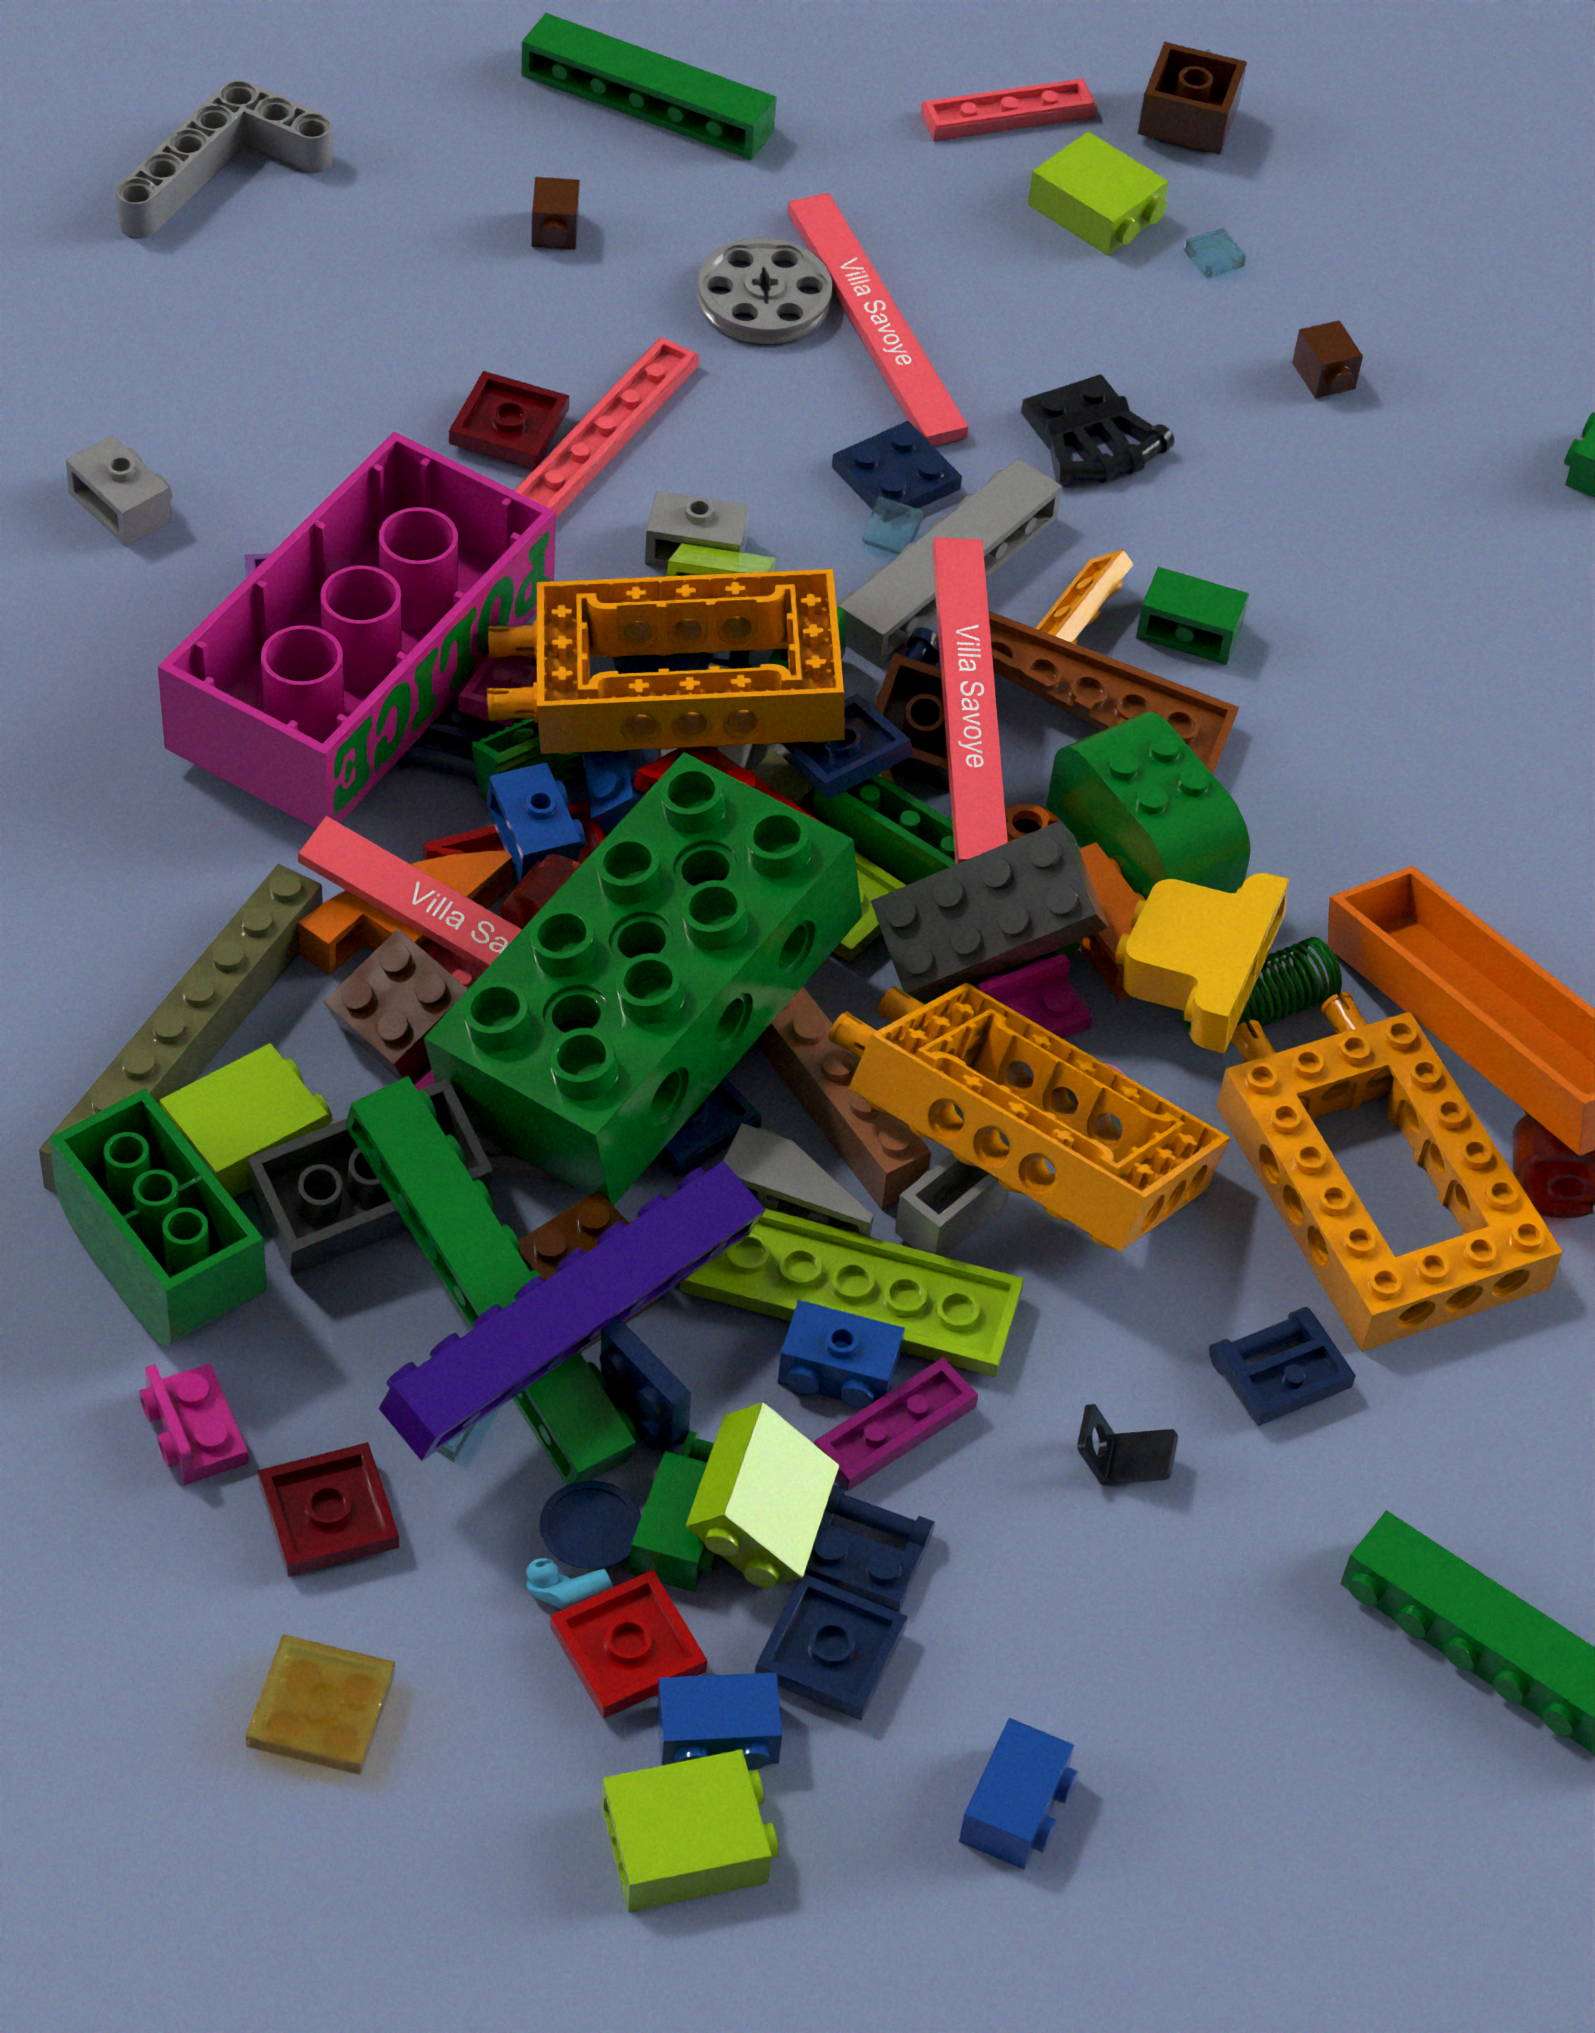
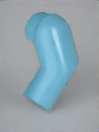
[526,1558,613,1610]

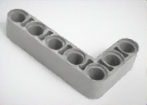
[116,80,333,238]

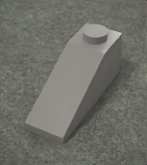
[724,1123,874,1237]

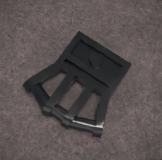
[1021,374,1175,485]

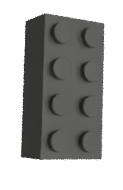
[871,820,1109,1004]
[247,1078,493,1276]

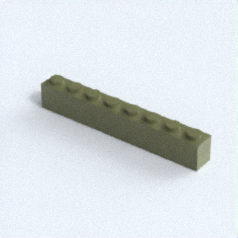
[39,863,323,1194]

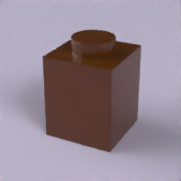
[531,177,580,249]
[1292,320,1363,398]

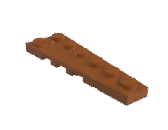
[989,611,1239,775]

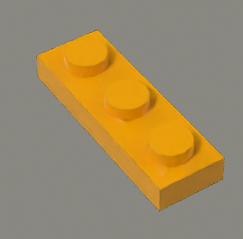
[1035,550,1134,644]

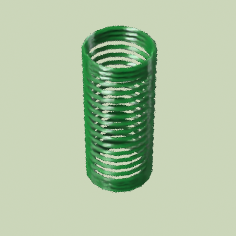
[1180,937,1342,1050]

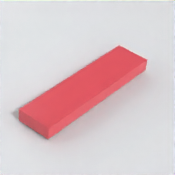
[920,78,1097,141]

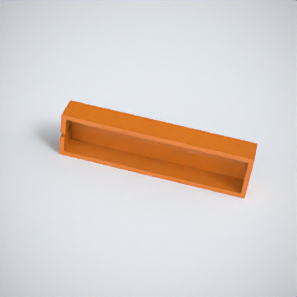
[1328,865,1595,1156]

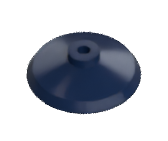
[540,1480,641,1569]

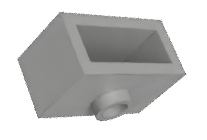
[66,435,173,547]
[645,491,750,567]
[895,1152,1009,1257]

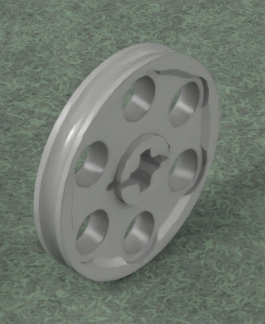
[697,238,832,344]

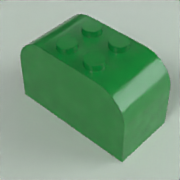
[1046,712,1251,900]
[49,1088,267,1346]

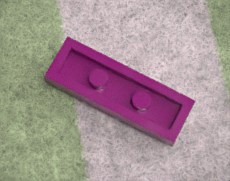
[814,1358,979,1491]

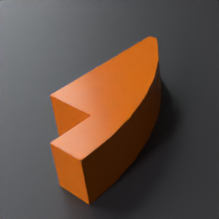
[297,851,513,975]

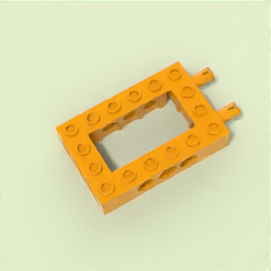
[487,569,845,754]
[829,983,1231,1252]
[1216,992,1563,1352]

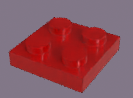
[550,1570,708,1719]

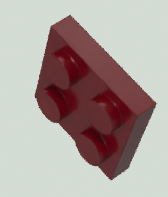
[449,371,570,469]
[258,1442,399,1577]

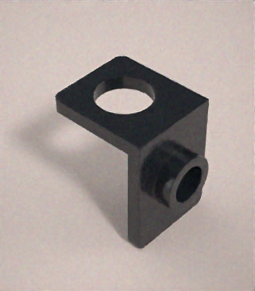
[1077,1404,1178,1485]

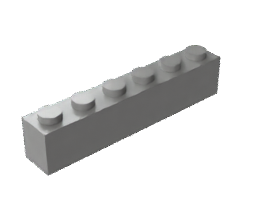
[838,458,1062,668]

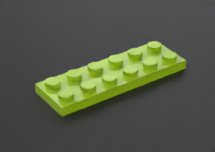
[680,1208,1025,1377]

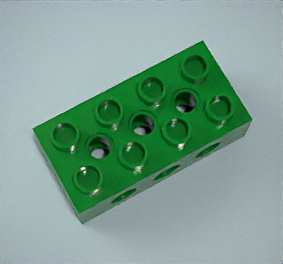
[424,752,862,1206]

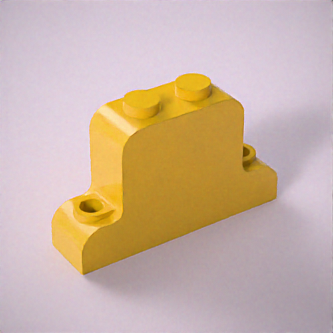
[1115,873,1289,1054]

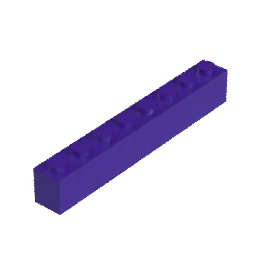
[378,1160,766,1461]

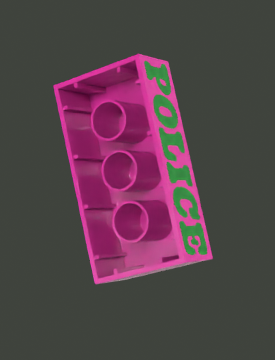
[158,432,556,829]

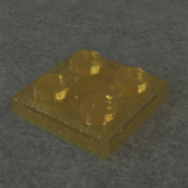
[246,1634,395,1775]

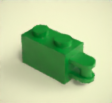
[629,1431,718,1592]

